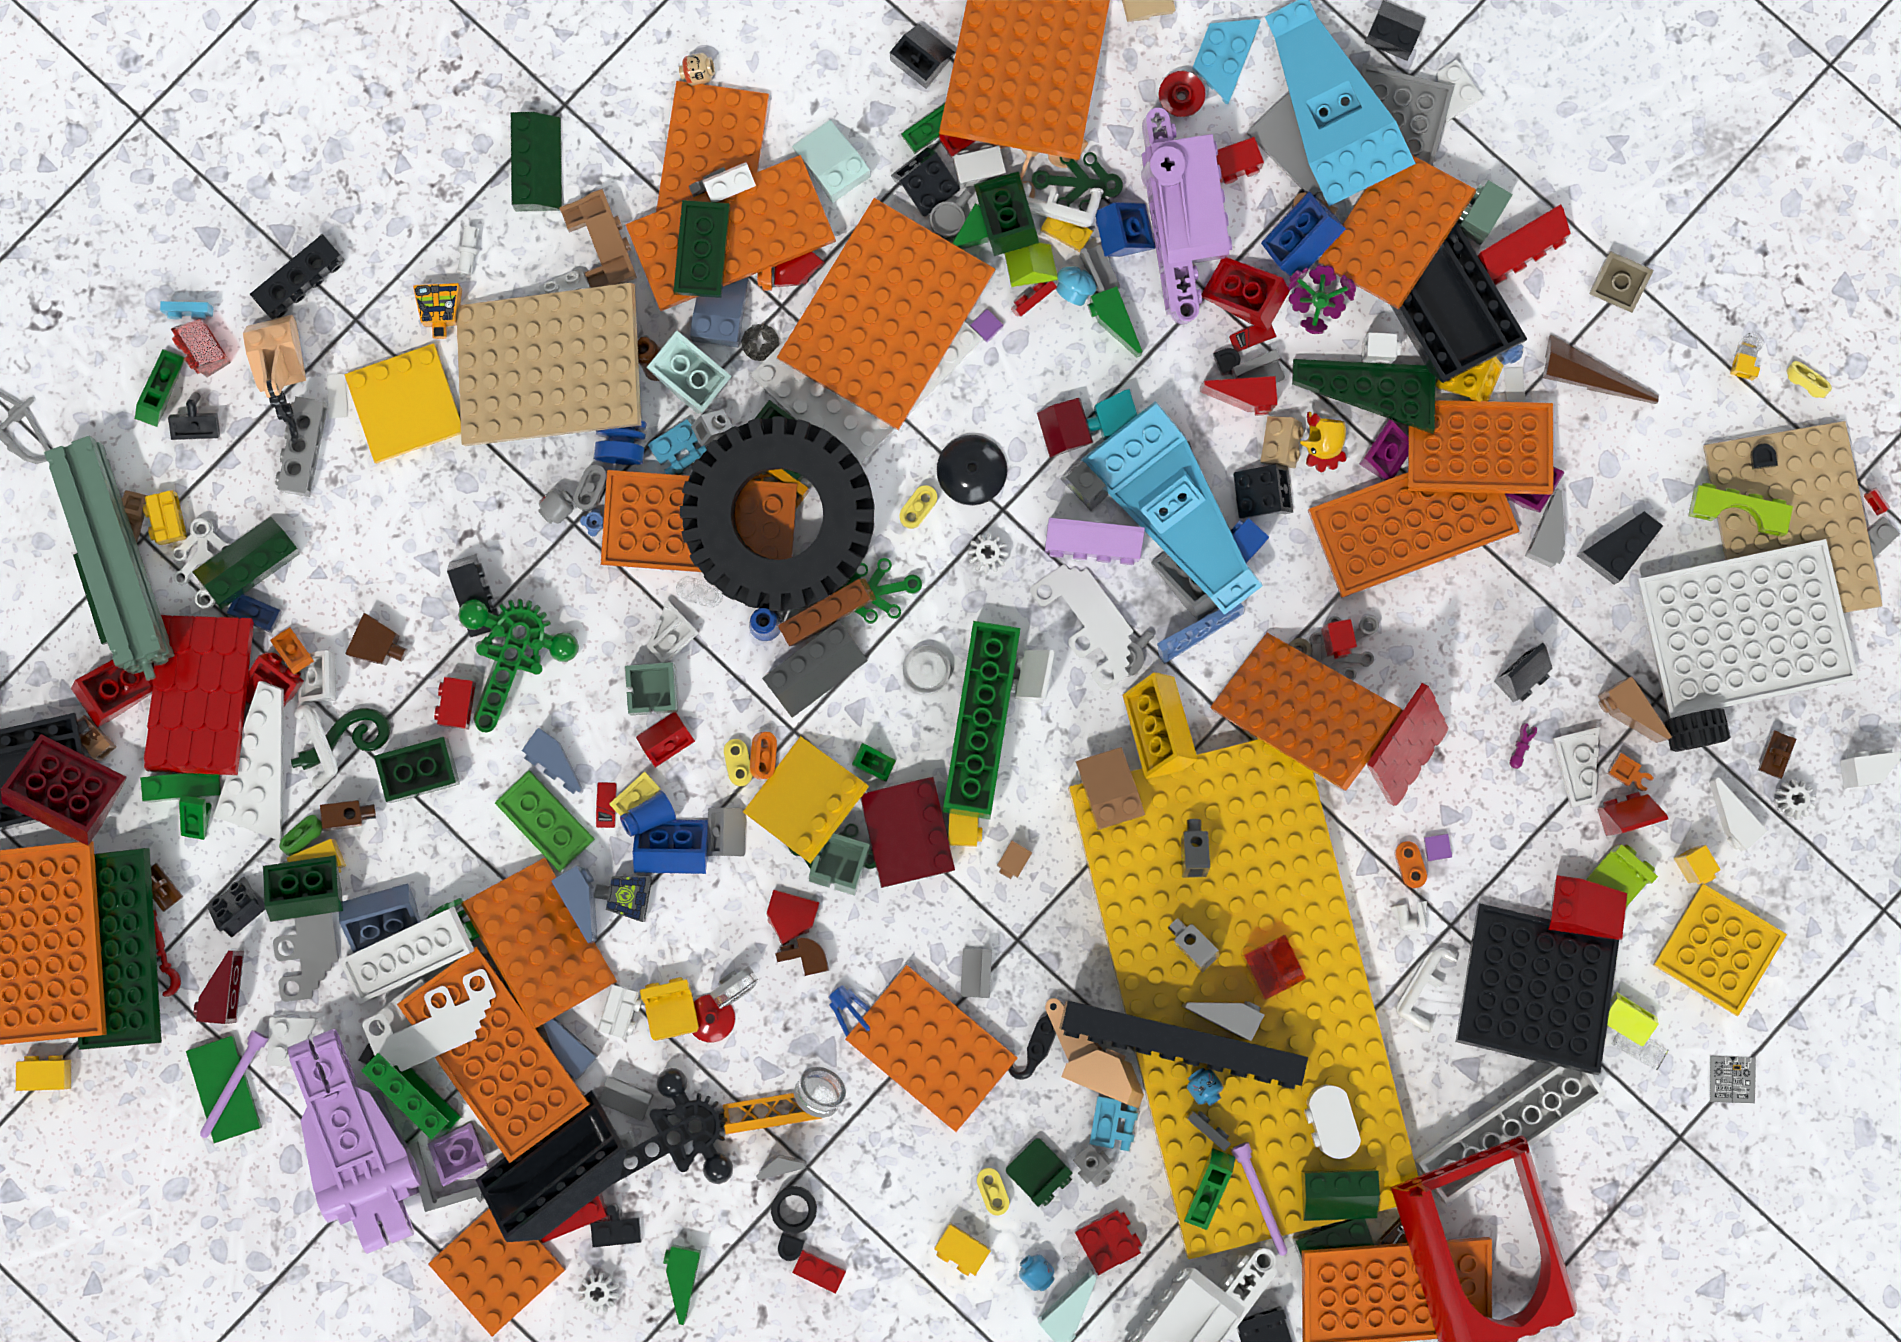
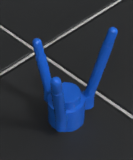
[828,985,870,1037]

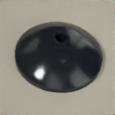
[937,435,1007,506]

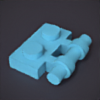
[647,419,707,475]
[1089,1096,1139,1151]

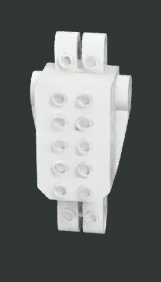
[1128,1248,1278,1342]

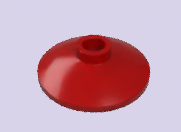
[1159,71,1205,117]
[692,994,735,1043]

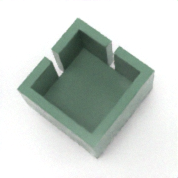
[1457,180,1513,245]
[625,662,678,716]
[809,833,870,896]

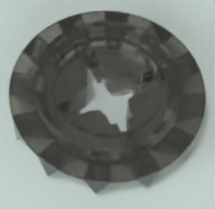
[741,323,779,361]

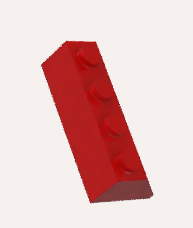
[1478,204,1571,286]

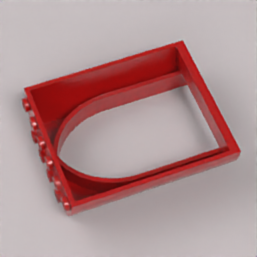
[1391,1135,1577,1342]

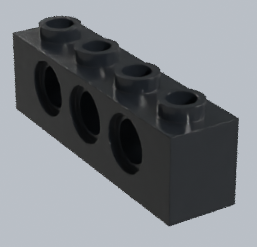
[250,234,345,320]

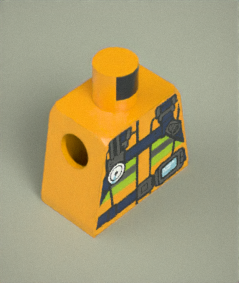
[413,283,462,339]

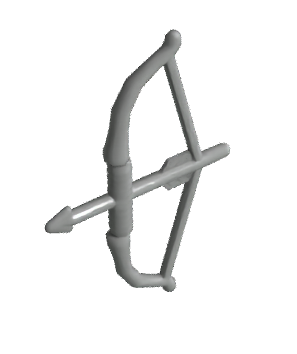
[0,392,50,464]

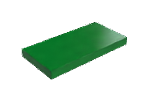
[186,1036,262,1144]

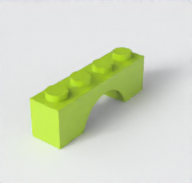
[1688,483,1793,537]

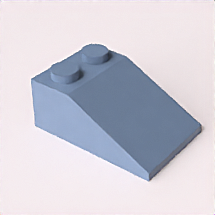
[690,278,748,348]
[551,866,598,944]

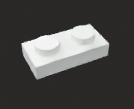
[702,162,756,202]

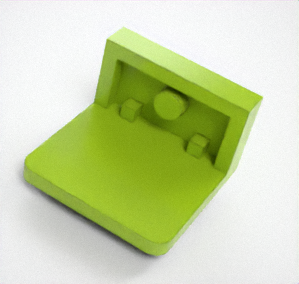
[1586,844,1658,907]

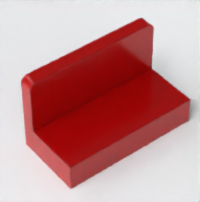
[636,712,695,768]

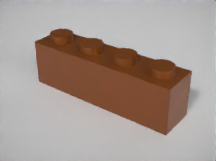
[778,578,876,646]

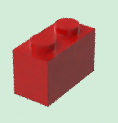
[1216,137,1264,185]
[1321,619,1357,659]
[434,677,476,730]

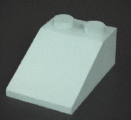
[792,120,871,203]
[646,330,732,414]
[1037,1270,1097,1342]

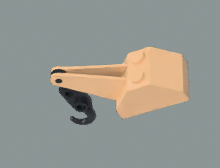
[243,315,306,444]
[1008,998,1144,1108]

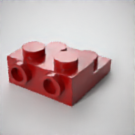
[246,652,304,707]
[1075,1208,1143,1276]

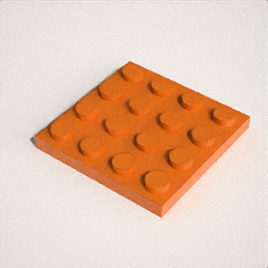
[428,1209,566,1337]

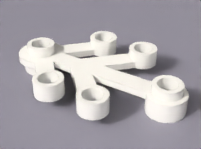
[172,517,231,609]

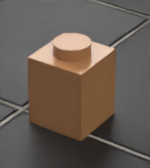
[997,841,1032,879]

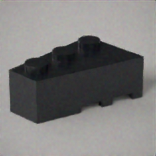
[1577,511,1663,585]
[447,554,499,638]

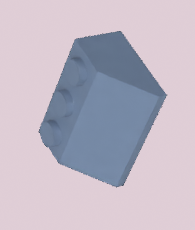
[339,883,421,954]

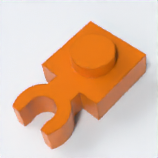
[1607,753,1654,791]

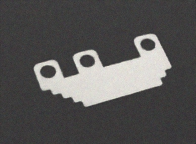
[1030,564,1133,691]
[362,969,496,1071]

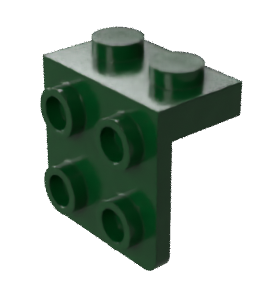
[1005,1138,1073,1207]

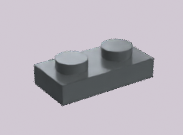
[1185,1110,1231,1151]

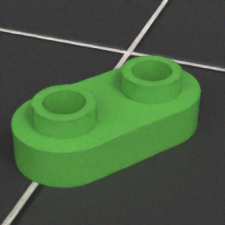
[279,815,322,856]

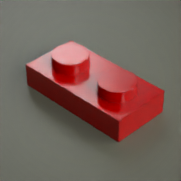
[1010,281,1057,317]
[792,1250,846,1294]

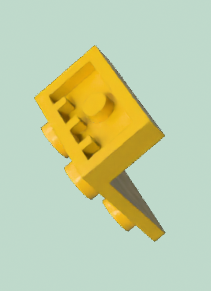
[1436,356,1504,402]

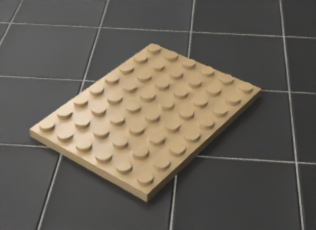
[456,283,641,446]
[1703,421,1883,613]

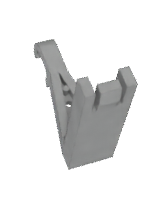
[407,1141,483,1212]

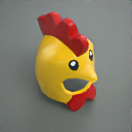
[1300,412,1347,472]

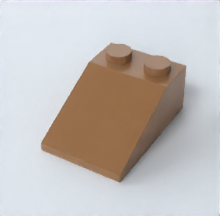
[1598,676,1672,743]
[1075,747,1145,830]

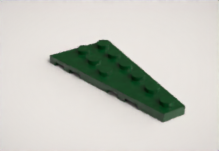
[1292,359,1435,434]

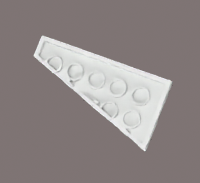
[213,681,284,841]

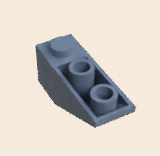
[521,727,584,794]

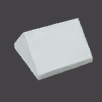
[298,650,336,702]

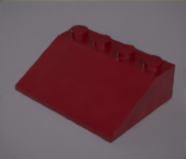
[1,734,127,846]
[860,777,955,888]

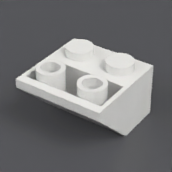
[1840,748,1901,789]

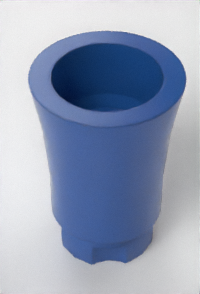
[749,608,782,641]
[620,790,676,837]

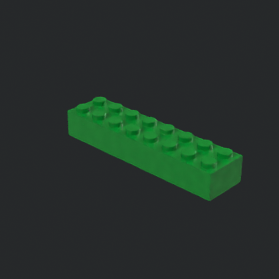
[943,621,1021,820]

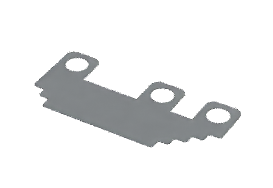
[273,913,338,1002]

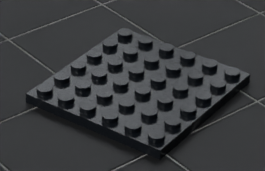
[1455,903,1619,1075]

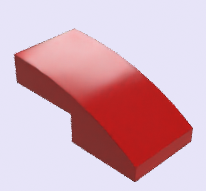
[1864,487,1890,516]

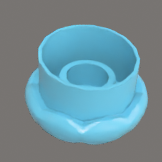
[1056,266,1097,306]

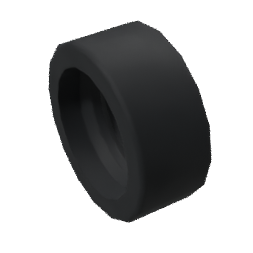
[771,1186,817,1234]

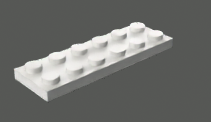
[339,907,475,1004]

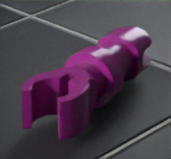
[1509,723,1537,769]

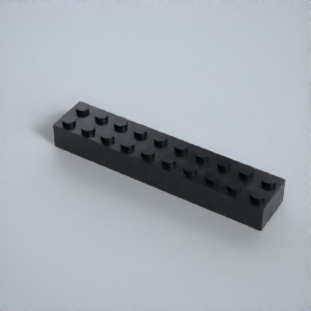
[1059,1000,1308,1089]

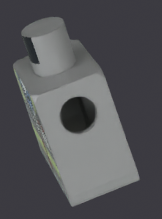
[1168,918,1220,973]

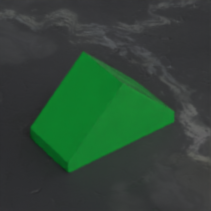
[952,203,988,250]
[852,743,896,782]

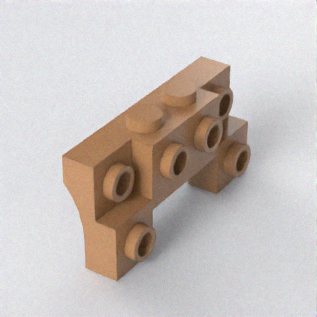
[559,189,637,288]

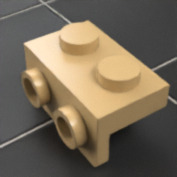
[1260,416,1304,469]

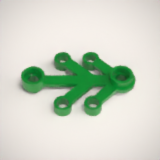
[831,558,922,624]

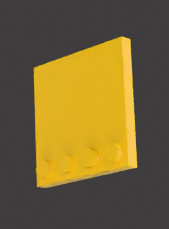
[344,343,461,464]
[743,736,869,864]
[1653,884,1787,1016]

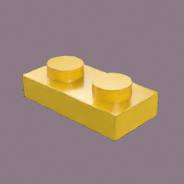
[1040,217,1093,252]

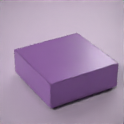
[970,309,1004,343]
[1423,834,1452,862]

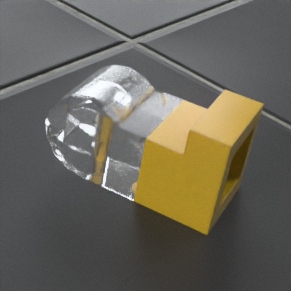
[1730,332,1764,381]

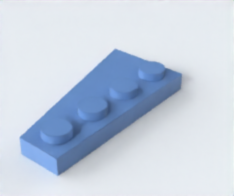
[1157,603,1244,664]

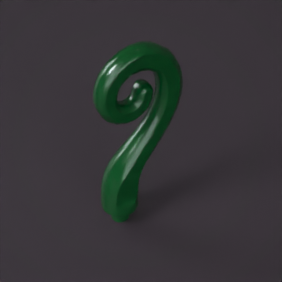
[291,708,390,770]

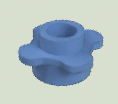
[1501,344,1524,365]
[580,508,604,537]

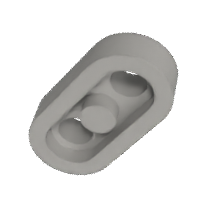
[573,465,607,511]

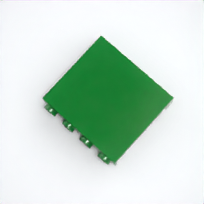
[361,1053,462,1140]

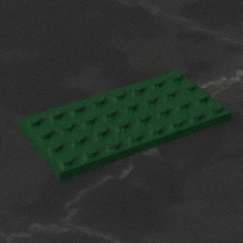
[78,848,162,1050]

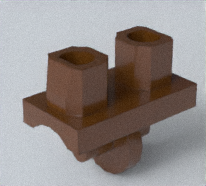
[1758,730,1797,779]
[151,863,184,912]

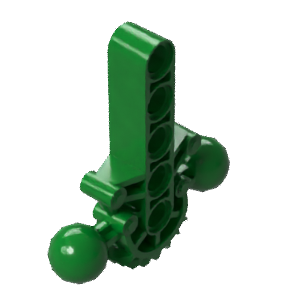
[458,599,579,733]

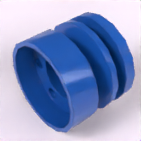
[593,420,647,465]

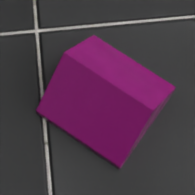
[1359,420,1409,481]

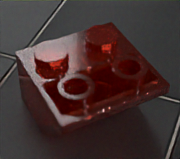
[171,319,231,378]
[1241,934,1306,1000]

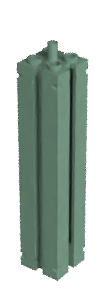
[44,436,175,680]

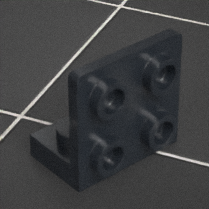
[891,147,960,217]
[1233,464,1293,519]
[1236,1306,1292,1342]

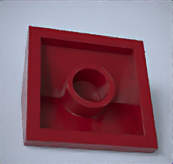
[1037,398,1093,458]

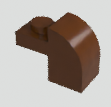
[775,938,829,976]

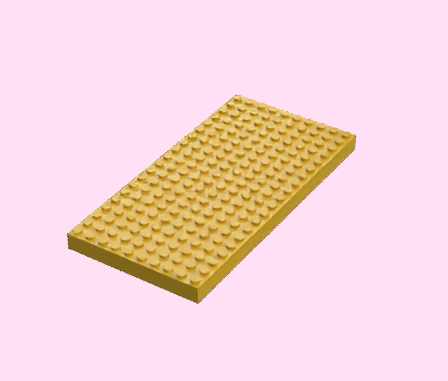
[1068,739,1418,1260]

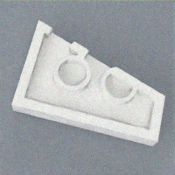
[1552,727,1600,808]

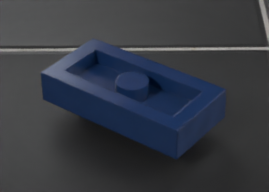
[227,594,282,633]

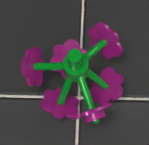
[1288,265,1356,334]

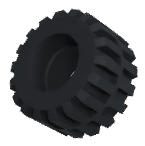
[1664,708,1731,752]

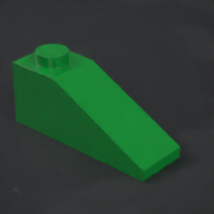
[1087,286,1143,358]
[134,349,185,427]
[140,773,221,803]
[1184,1148,1235,1230]
[663,1244,702,1325]

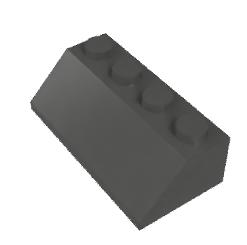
[762,621,868,718]

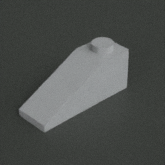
[1525,489,1565,568]

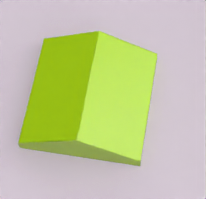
[1004,242,1058,287]

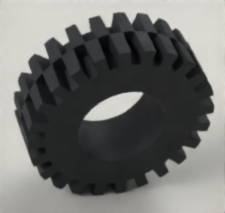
[680,416,875,611]

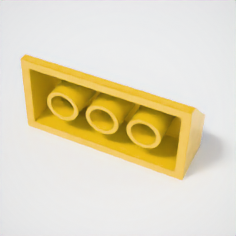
[1122,672,1198,779]

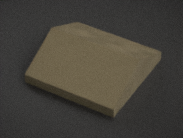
[1589,251,1654,313]

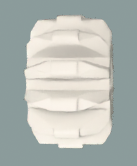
[968,533,1008,574]
[1774,779,1817,820]
[577,1272,619,1314]

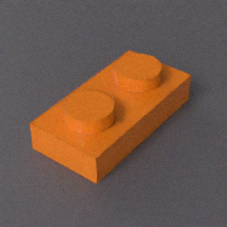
[270,627,314,674]

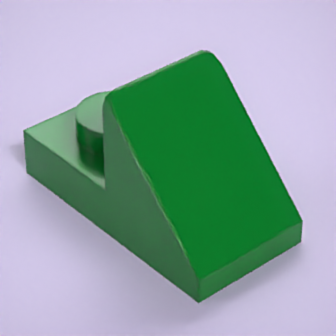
[179,795,212,840]

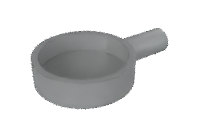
[930,189,972,238]
[1108,630,1154,677]

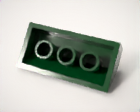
[511,112,562,212]
[192,516,300,610]

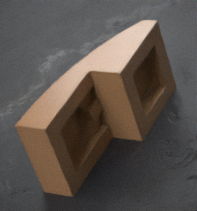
[122,490,148,542]

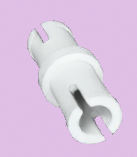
[456,226,479,276]

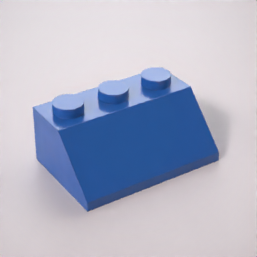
[1261,191,1346,276]
[632,820,708,874]

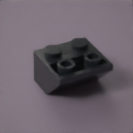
[889,24,955,89]

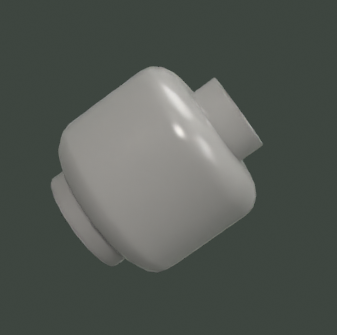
[538,488,574,524]

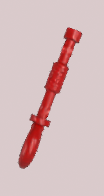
[154,910,181,997]

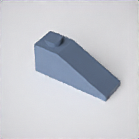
[543,1018,598,1079]

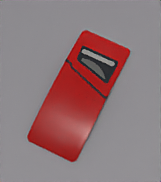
[1229,324,1276,352]
[596,782,617,828]

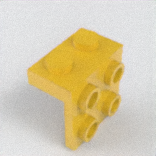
[640,977,699,1041]

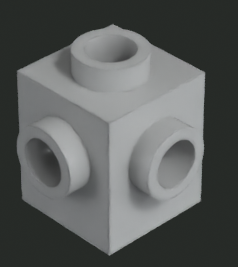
[691,409,733,447]
[1073,1144,1114,1187]

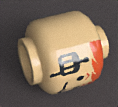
[679,53,715,86]

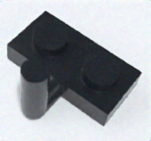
[168,392,220,440]
[590,1203,642,1248]

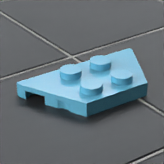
[1192,19,1261,104]

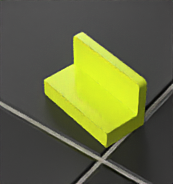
[1607,992,1659,1046]

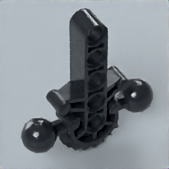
[613,1068,733,1184]

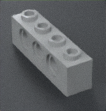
[275,396,328,497]

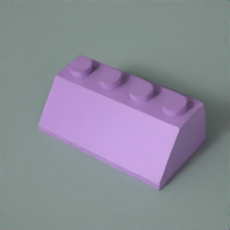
[1045,517,1145,565]

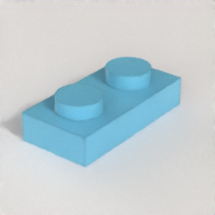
[160,301,214,320]

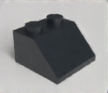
[1365,0,1426,61]

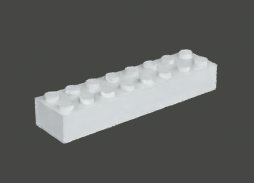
[1415,1065,1605,1204]

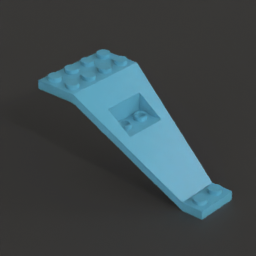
[1264,0,1416,206]
[1081,401,1263,615]

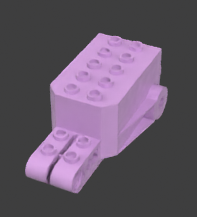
[1141,108,1232,325]
[288,1028,422,1254]

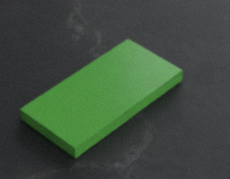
[495,770,595,872]

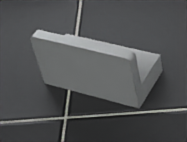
[1080,244,1120,293]
[1231,349,1285,383]
[707,808,745,857]
[961,948,992,998]
[599,1076,654,1121]

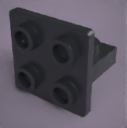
[208,877,266,938]

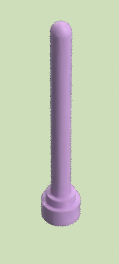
[200,1030,269,1138]
[1230,1142,1287,1256]

